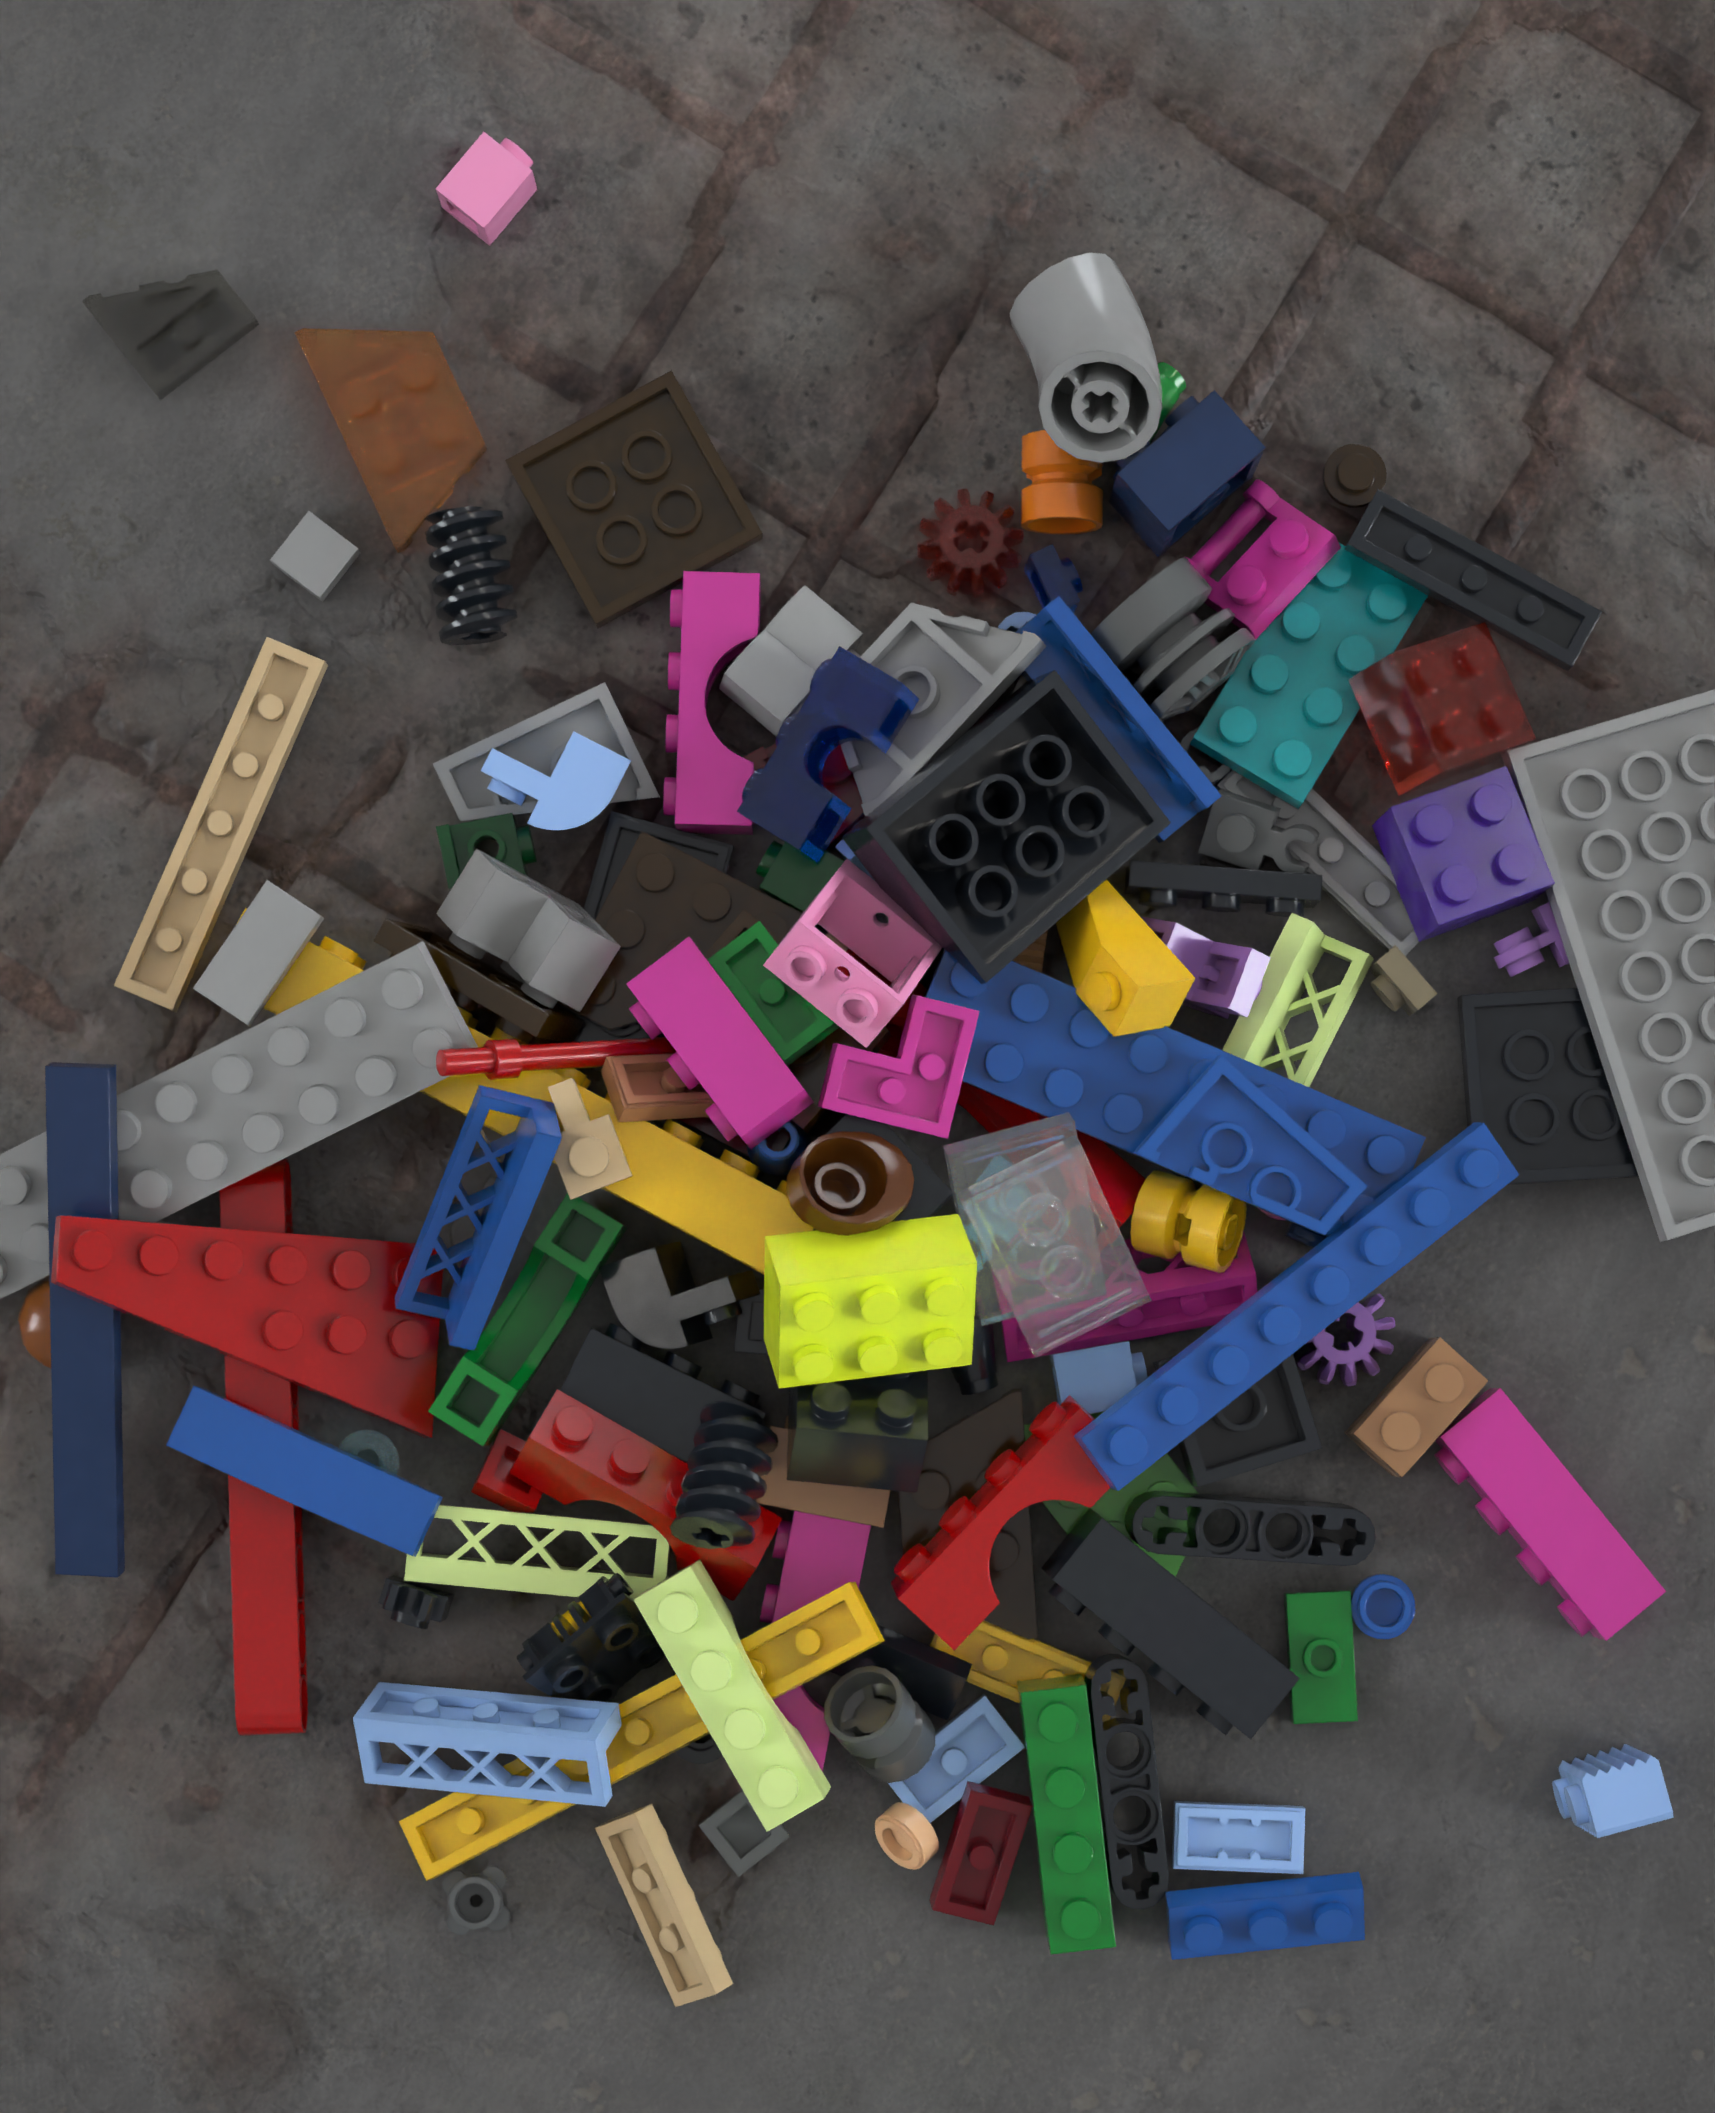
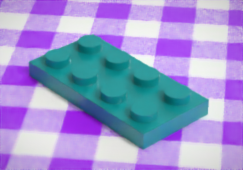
[1190,543,1428,809]

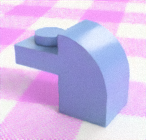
[481,731,631,830]

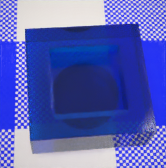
[1024,544,1083,613]

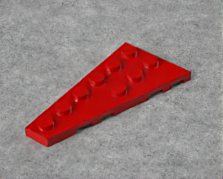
[51,1215,443,1438]

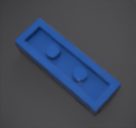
[1165,1872,1365,1960]

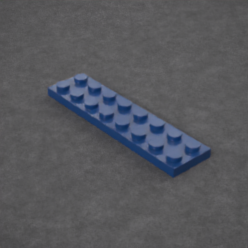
[924,949,1426,1237]

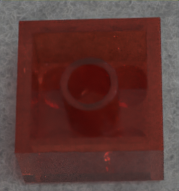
[1348,622,1536,796]

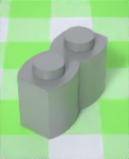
[719,585,863,737]

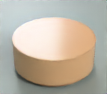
[875,1802,939,1870]

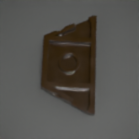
[899,1388,1038,1639]

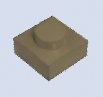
[1369,945,1438,1016]

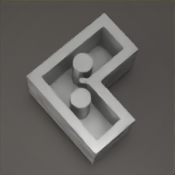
[436,849,621,1012]

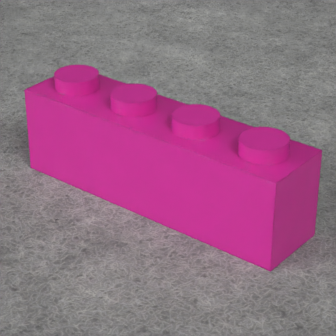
[1434,1388,1666,1641]

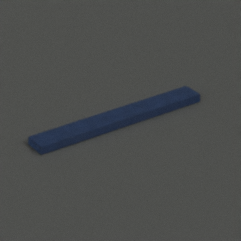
[45,1062,125,1578]

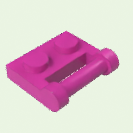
[1184,479,1341,639]

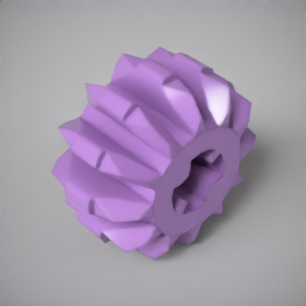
[1296,1294,1395,1386]

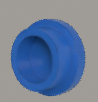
[1351,1574,1415,1639]

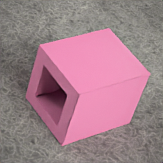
[436,132,537,246]

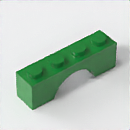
[428,1192,628,1446]
[1017,1674,1116,1955]

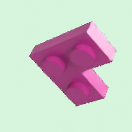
[818,995,980,1139]

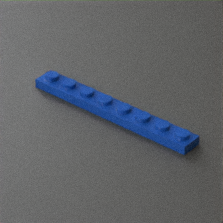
[1074,1122,1519,1491]

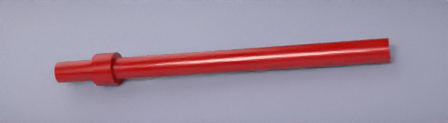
[436,1037,676,1080]

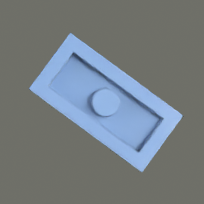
[888,1694,1025,1823]

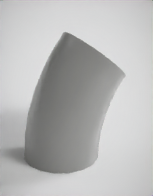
[1010,253,1162,463]

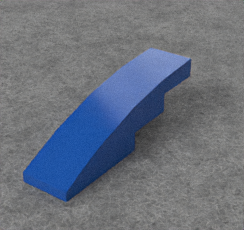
[166,1386,443,1557]

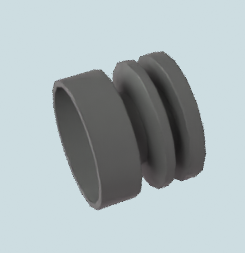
[1091,557,1256,723]

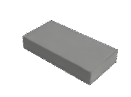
[193,880,324,1027]

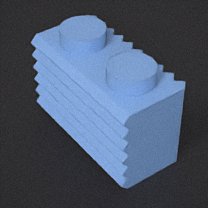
[1552,1744,1674,1838]

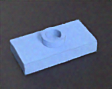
[1172,1801,1305,1874]

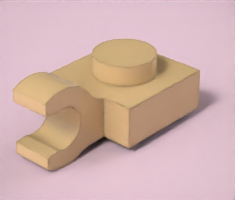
[548,1078,633,1200]

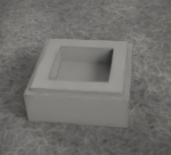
[270,511,361,602]

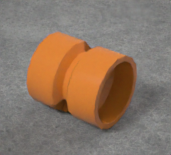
[1021,430,1103,535]

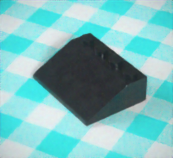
[842,670,1171,984]

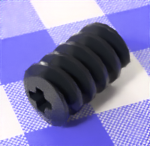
[424,506,518,645]
[670,1400,779,1549]

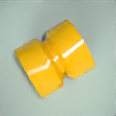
[1130,1170,1247,1273]

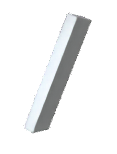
[1216,770,1419,956]

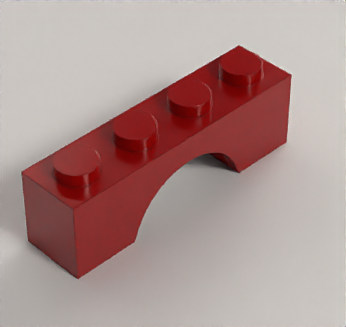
[509,1389,783,1601]
[890,1395,1110,1651]

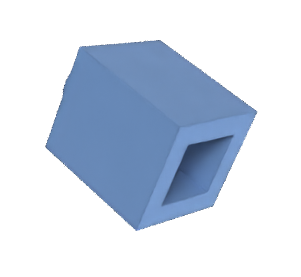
[1049,1341,1148,1414]

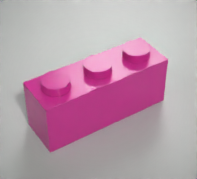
[626,937,814,1149]

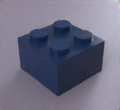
[1109,390,1266,558]

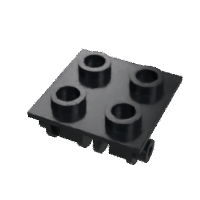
[517,1573,665,1702]

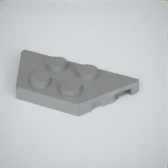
[824,603,1046,816]

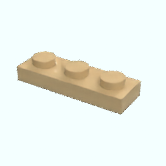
[595,1804,733,2007]

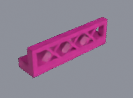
[989,1231,1257,1362]

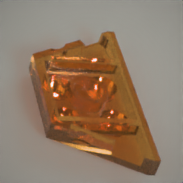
[294,328,487,553]

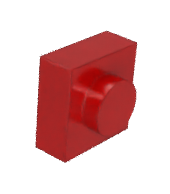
[471,1429,543,1513]

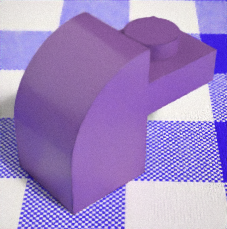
[1140,916,1271,1019]

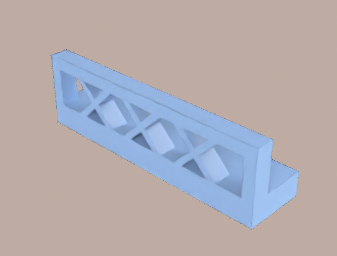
[353,1682,622,1807]

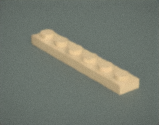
[114,637,328,1013]

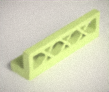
[1222,913,1374,1087]
[404,1504,670,1599]

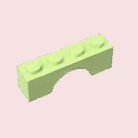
[634,1559,831,1832]

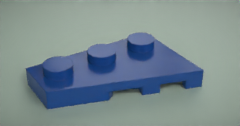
[1132,1056,1367,1235]

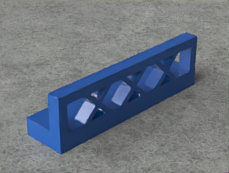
[1016,596,1222,843]
[394,1085,562,1351]

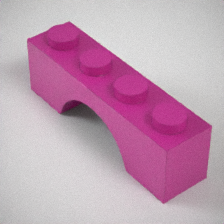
[663,571,761,835]
[760,1511,871,1772]

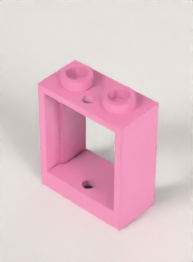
[763,859,942,1048]

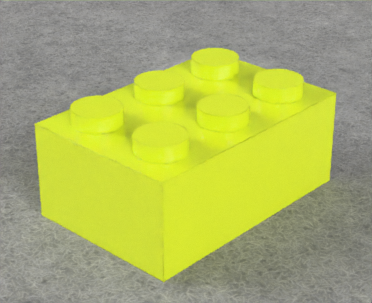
[763,1214,977,1389]

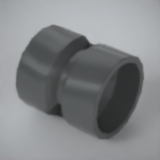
[824,1665,935,1783]

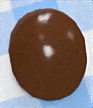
[787,1131,914,1236]

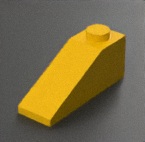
[1056,879,1195,1037]

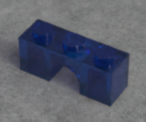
[737,646,919,863]

